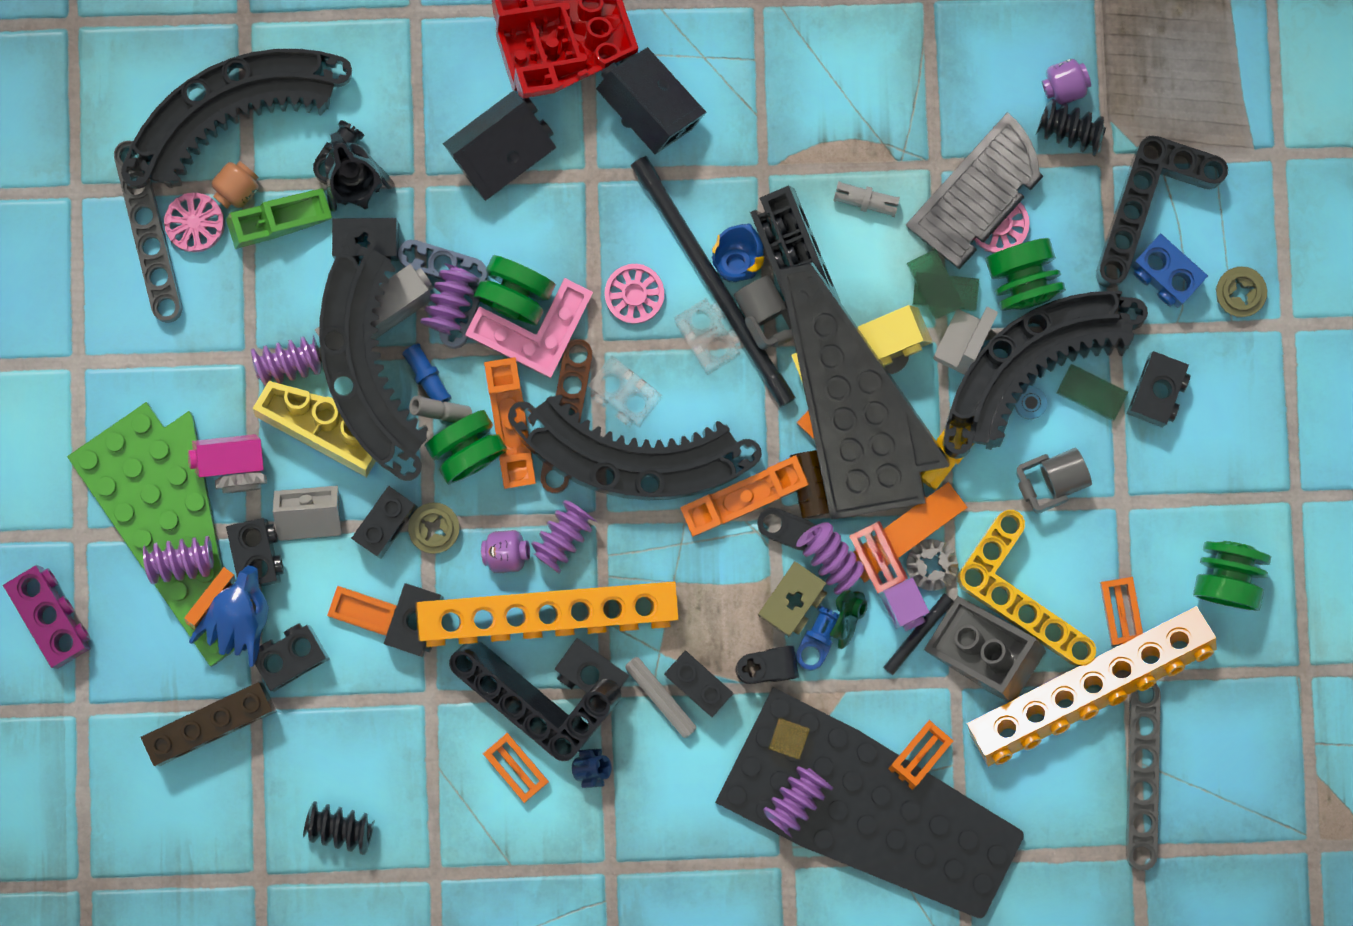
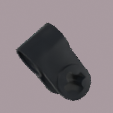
[735,646,799,684]

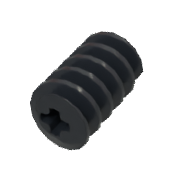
[1035,98,1106,157]
[303,801,375,855]

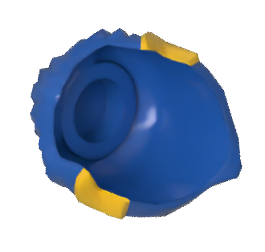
[711,223,764,283]

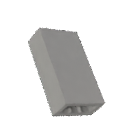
[315,264,434,350]

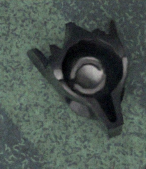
[325,132,394,212]

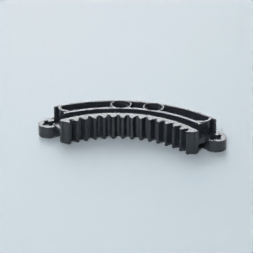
[121,49,352,189]
[319,226,428,481]
[942,291,1148,459]
[508,394,762,500]

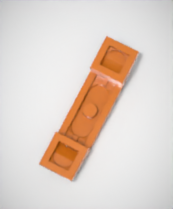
[484,357,536,489]
[680,455,809,537]
[853,482,968,583]

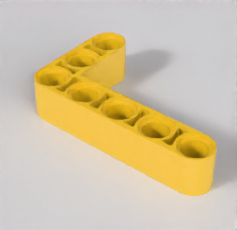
[957,510,1096,666]

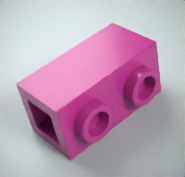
[188,434,263,477]

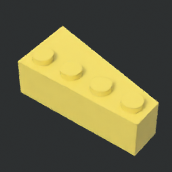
[791,305,933,383]
[253,381,376,478]

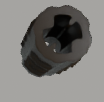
[789,450,829,519]

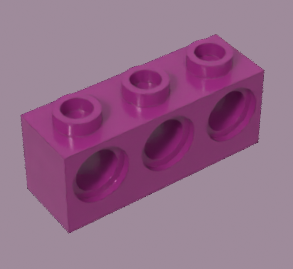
[3,565,91,669]

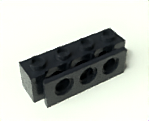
[750,185,841,303]

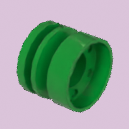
[985,238,1066,311]
[1193,541,1271,611]

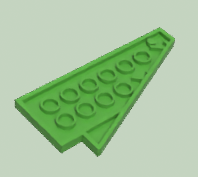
[67,402,235,667]

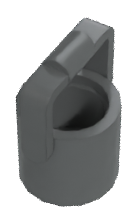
[733,275,793,349]
[1016,447,1092,513]

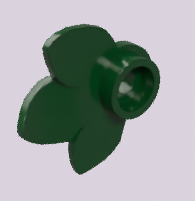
[830,589,867,649]

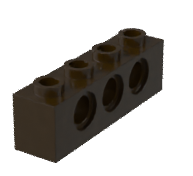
[141,682,277,766]

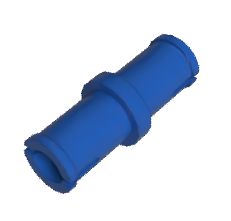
[402,343,451,402]

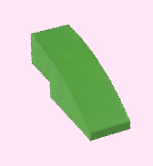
[226,188,332,249]

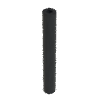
[883,593,954,675]

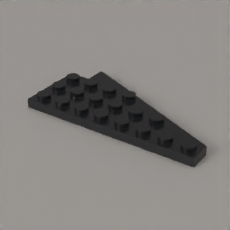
[779,262,950,520]

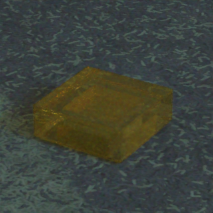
[769,718,810,759]

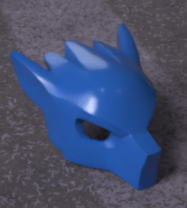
[189,565,269,667]

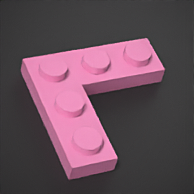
[464,278,593,378]

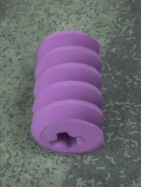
[420,263,480,335]
[251,335,321,386]
[531,500,597,573]
[796,522,864,595]
[143,535,214,584]
[763,766,833,838]

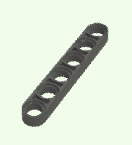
[114,141,182,323]
[1126,684,1161,871]

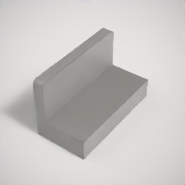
[933,307,998,375]
[273,486,342,541]

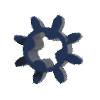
[572,749,612,788]

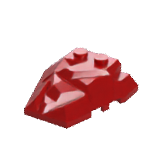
[491,0,638,98]

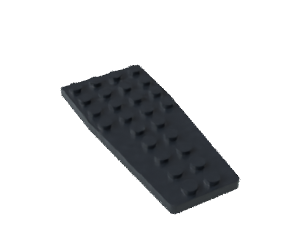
[715,687,1024,918]

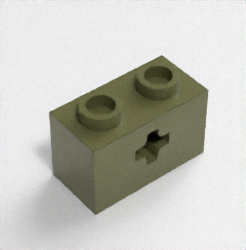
[758,561,827,637]

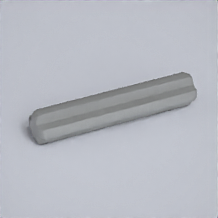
[625,657,696,738]

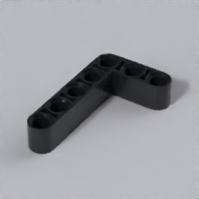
[1096,136,1228,288]
[449,641,621,761]

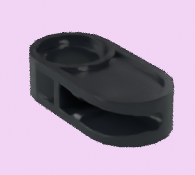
[757,508,815,551]

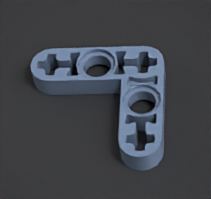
[398,240,488,349]

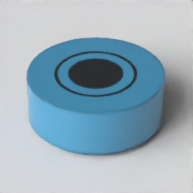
[1014,387,1047,420]

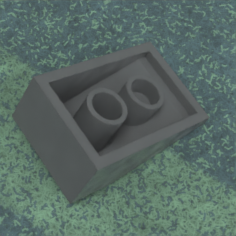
[924,596,1046,702]

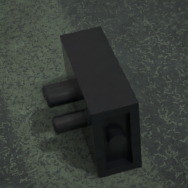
[596,47,707,154]
[443,90,556,201]

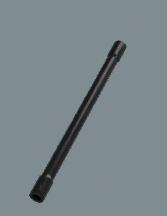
[631,156,796,408]

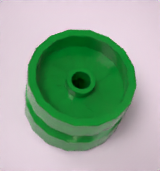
[473,255,556,326]
[424,410,508,485]

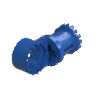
[796,606,839,671]

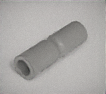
[409,396,472,423]

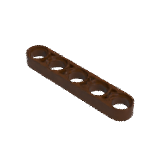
[541,339,593,494]

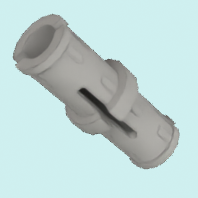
[833,181,900,217]

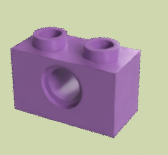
[879,577,930,631]

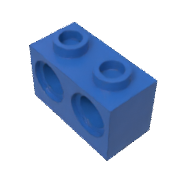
[1131,233,1208,308]

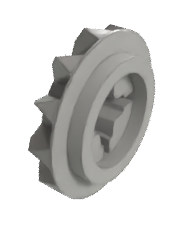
[215,472,267,493]
[906,539,958,591]

